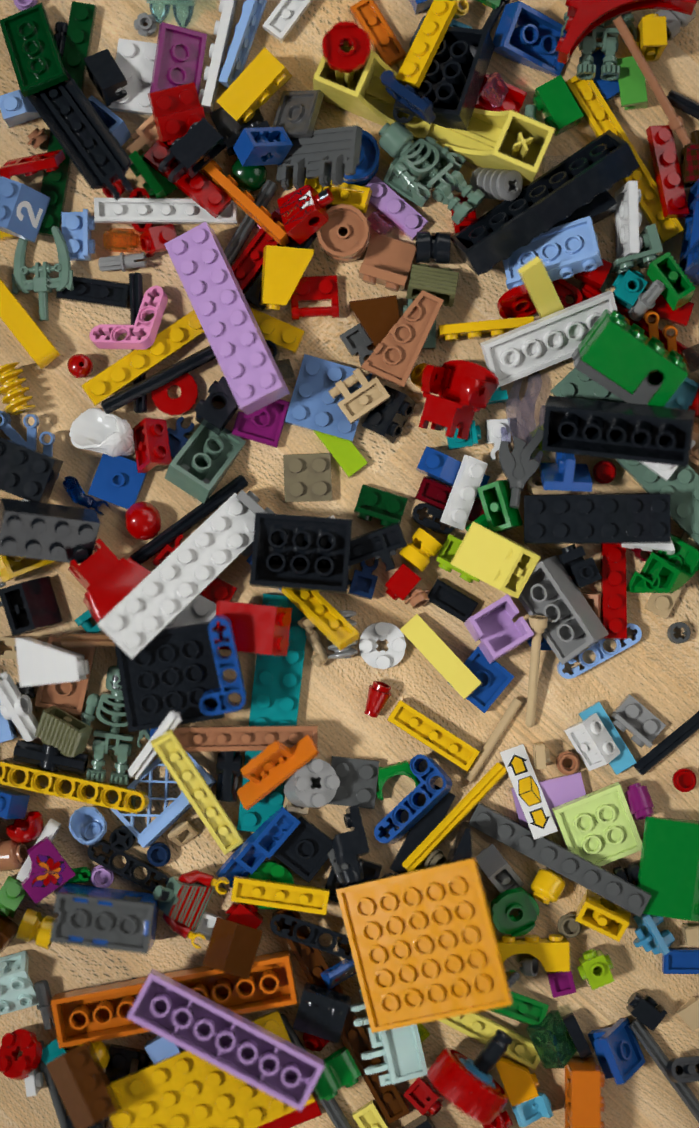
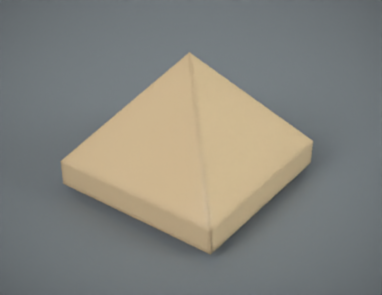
[168,821,199,847]

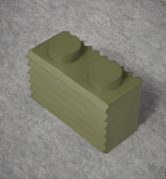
[406,263,459,307]
[35,705,93,757]

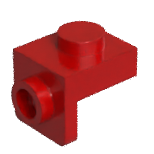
[140,224,178,258]

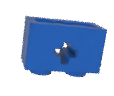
[233,127,293,166]

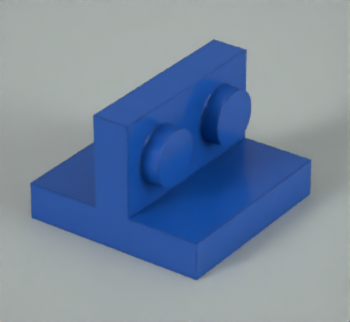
[539,452,593,492]
[588,1017,646,1085]

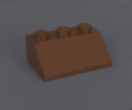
[46,1041,122,1128]

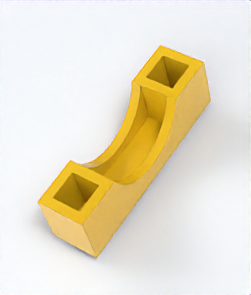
[497,934,570,972]

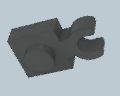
[339,323,373,365]

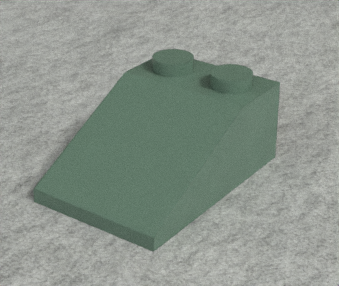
[165,424,246,504]

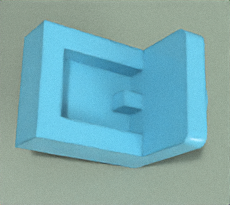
[511,1092,553,1128]

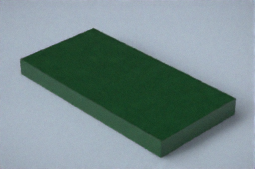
[0,3,68,98]

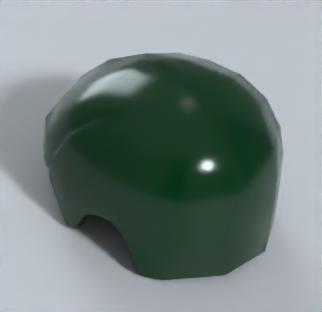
[230,159,267,192]

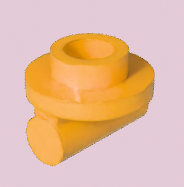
[411,363,426,389]

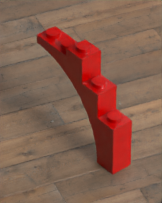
[556,0,698,65]

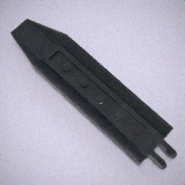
[28,67,133,201]

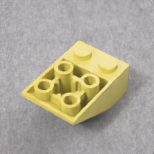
[450,522,541,598]

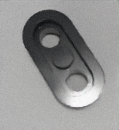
[666,1056,699,1083]

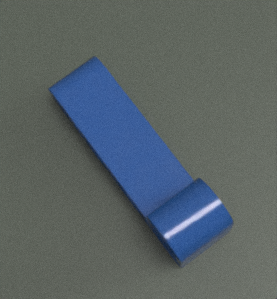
[200,615,246,716]
[374,754,452,844]

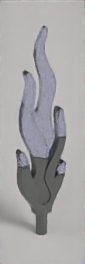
[499,371,545,508]

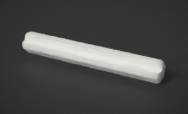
[127,711,182,780]

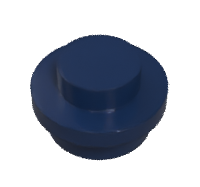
[147,842,171,867]

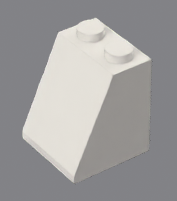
[15,637,90,687]

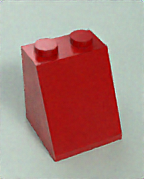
[214,600,292,656]

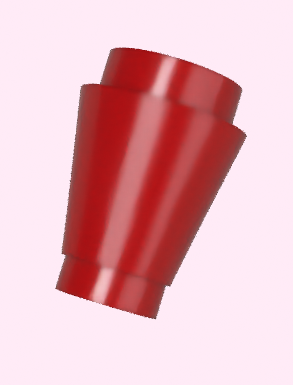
[364,681,391,718]

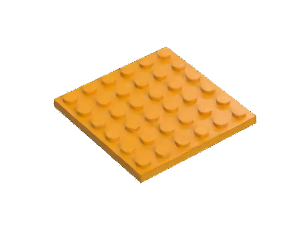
[336,857,513,1033]

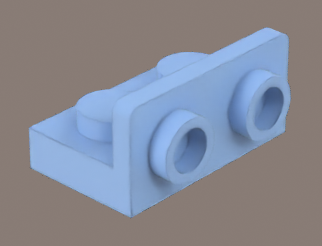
[61,209,95,261]

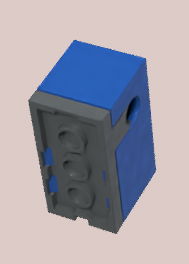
[50,883,159,954]

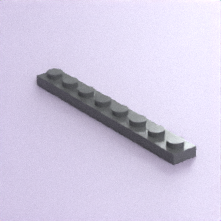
[468,802,651,917]

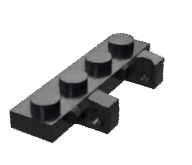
[348,522,407,585]

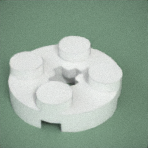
[359,622,406,669]

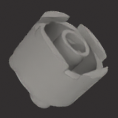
[283,759,340,808]

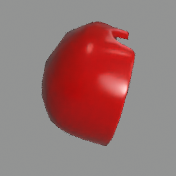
[125,502,161,541]
[6,811,44,843]

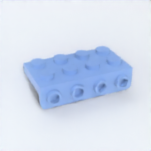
[503,216,603,290]

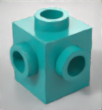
[612,269,648,310]

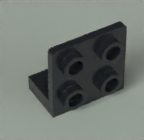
[210,107,270,156]
[293,982,352,1043]

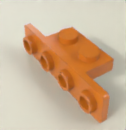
[237,735,319,810]

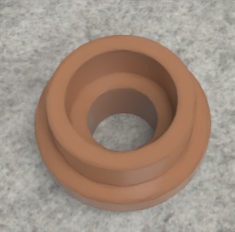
[556,751,580,775]

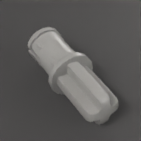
[98,252,147,272]
[628,280,665,322]

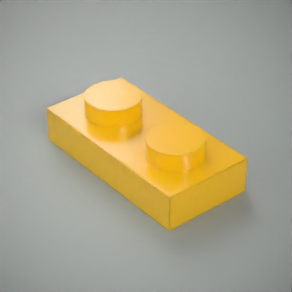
[323,181,372,213]

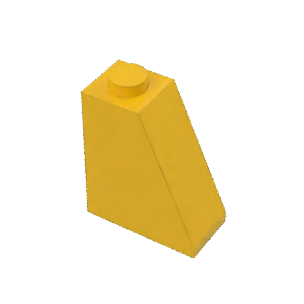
[260,245,314,311]

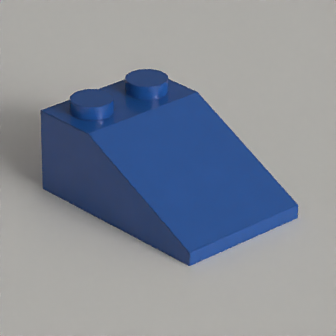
[493,1,568,77]

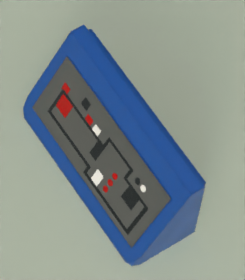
[320,959,357,989]

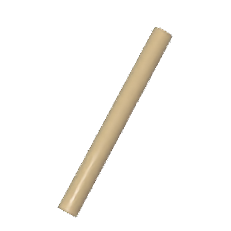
[464,698,522,783]

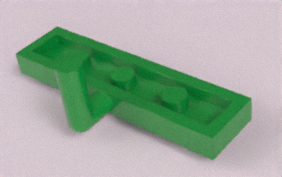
[489,970,549,1029]

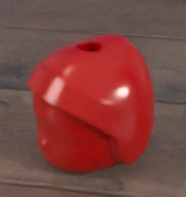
[67,354,93,378]

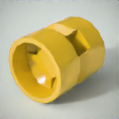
[398,527,443,572]
[16,908,56,950]

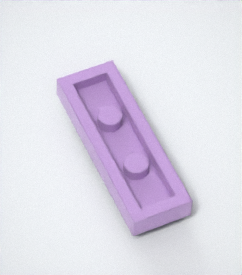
[365,175,428,241]

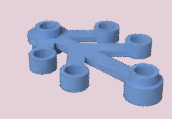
[0,411,59,480]

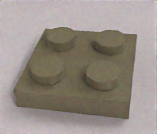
[283,453,332,503]

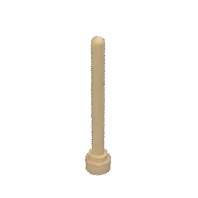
[526,615,548,727]

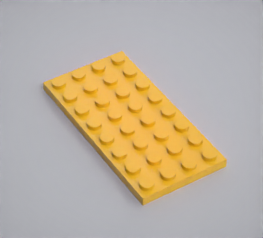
[109,1009,315,1128]

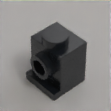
[626,992,668,1031]

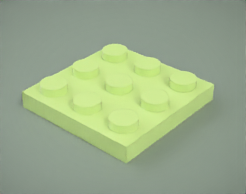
[552,782,642,867]

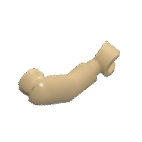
[297,617,328,667]

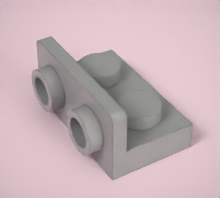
[610,694,666,748]

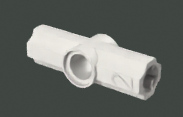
[0,672,39,742]

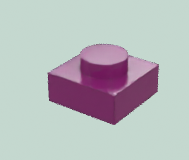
[547,968,576,998]

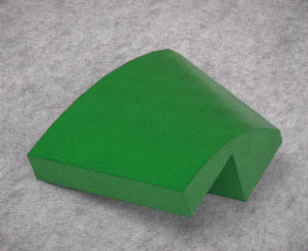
[626,534,699,593]

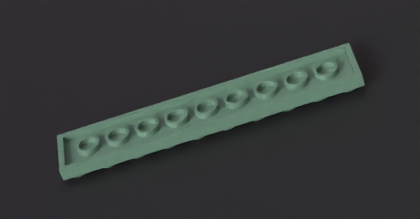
[550,368,699,546]

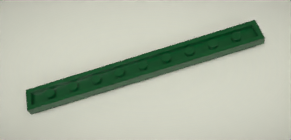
[38,1,97,237]

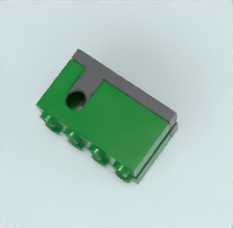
[572,309,689,407]

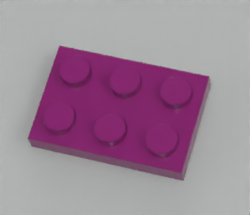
[150,22,207,96]

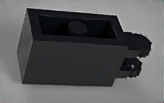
[158,118,226,183]

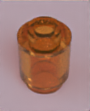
[103,228,139,253]

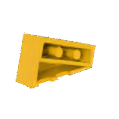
[216,47,293,125]

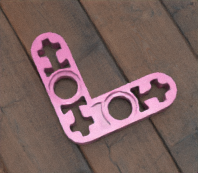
[89,286,168,350]

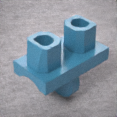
[633,914,675,955]

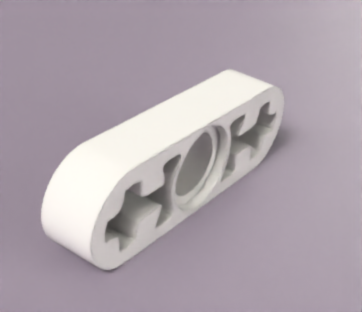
[16,818,61,882]

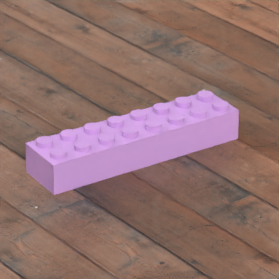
[164,221,290,415]
[127,969,325,1111]

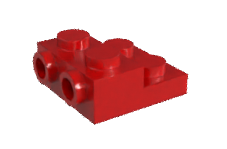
[148,82,206,145]

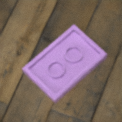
[511,772,586,829]

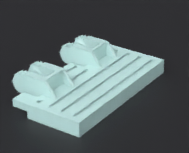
[350,989,428,1087]

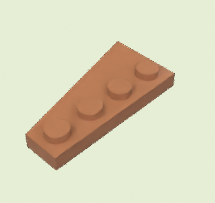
[360,290,444,388]

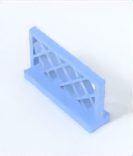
[110,752,217,848]

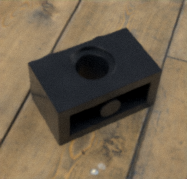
[194,376,239,436]

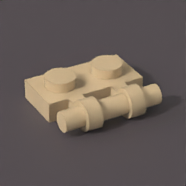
[328,368,390,424]

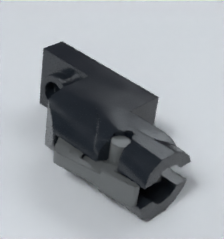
[328,805,370,885]

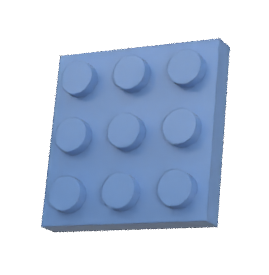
[285,354,372,442]

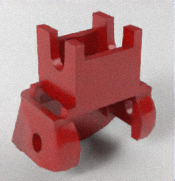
[419,360,499,440]
[68,538,151,623]

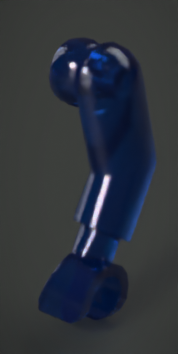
[63,476,110,516]

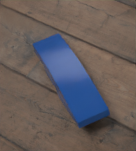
[216,807,301,888]

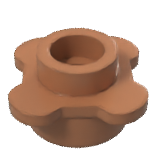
[27,128,49,149]
[404,588,430,609]

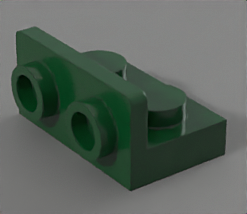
[354,485,408,526]

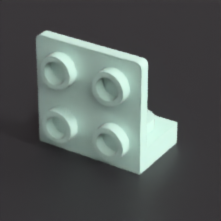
[0,951,38,1015]

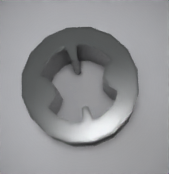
[667,622,691,644]

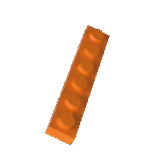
[201,160,290,247]

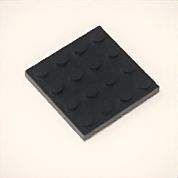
[115,622,225,732]

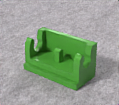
[616,56,648,110]

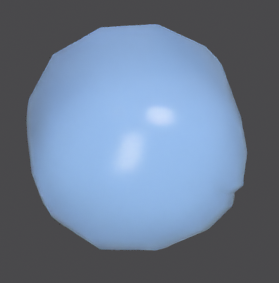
[69,806,107,846]

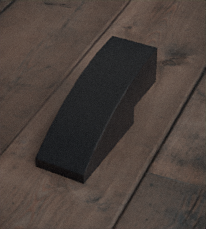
[552,191,617,228]

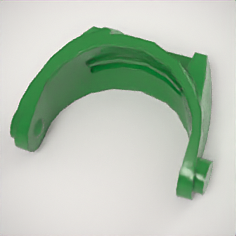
[376,760,421,800]

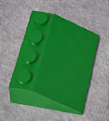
[637,816,699,921]

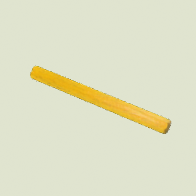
[402,763,507,872]

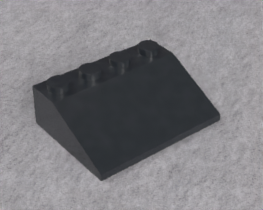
[394,26,495,130]
[250,512,352,594]

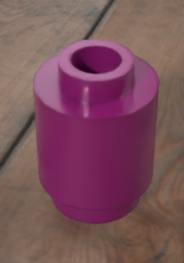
[624,783,655,820]

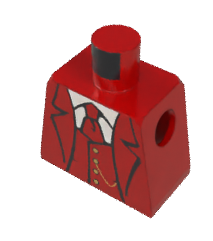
[277,185,335,244]

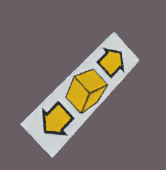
[500,744,558,840]

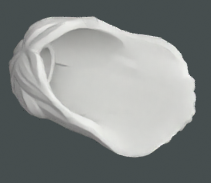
[69,408,135,457]

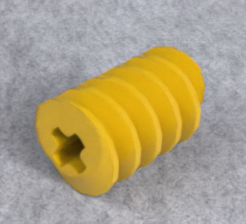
[0,362,36,415]

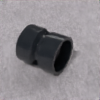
[416,232,450,264]

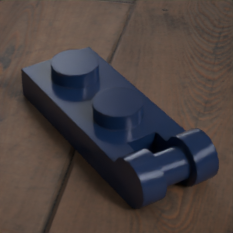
[380,70,436,124]

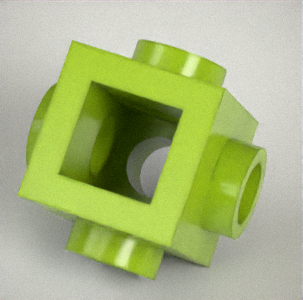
[577,949,614,990]

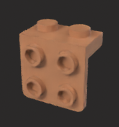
[359,233,416,292]

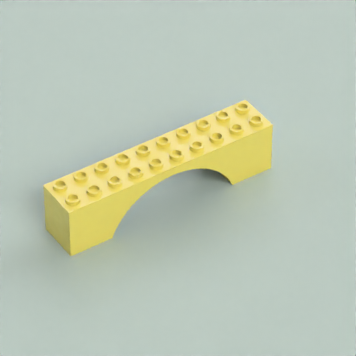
[313,42,555,186]

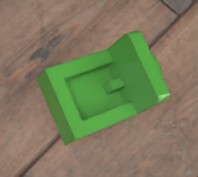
[0,876,27,918]

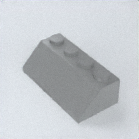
[518,555,609,665]

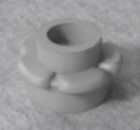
[134,13,157,36]

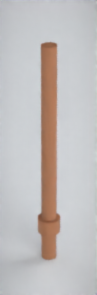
[613,16,691,146]

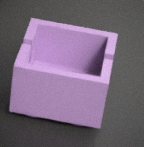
[464,594,534,664]

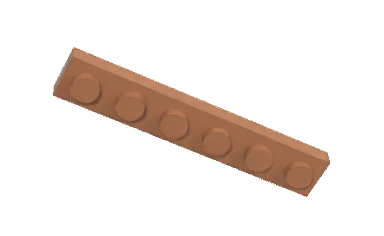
[173,725,318,752]

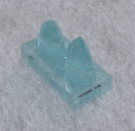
[147,0,196,28]

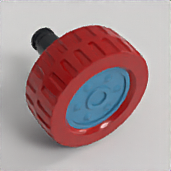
[427,1029,513,1125]

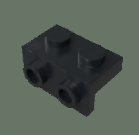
[362,385,416,443]

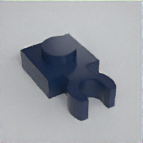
[167,416,194,459]
[348,559,379,600]

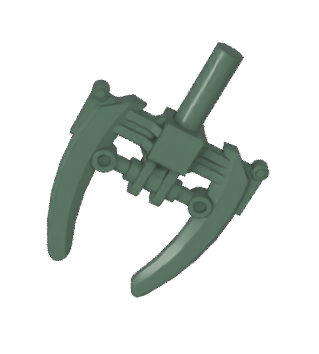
[12,226,74,321]

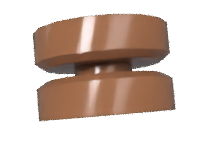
[316,204,371,263]

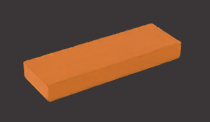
[350,0,407,67]

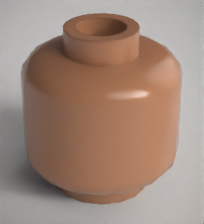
[0,839,28,871]

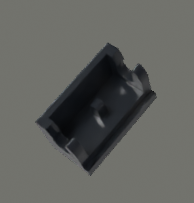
[84,49,127,106]

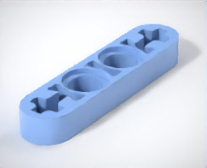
[557,623,642,679]

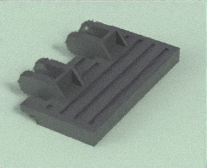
[276,125,363,191]

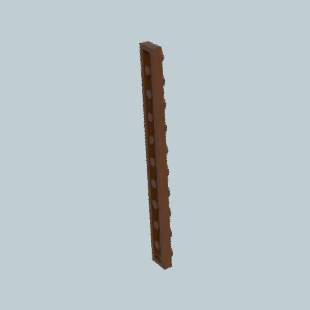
[272,909,410,1124]

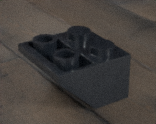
[0,576,63,636]

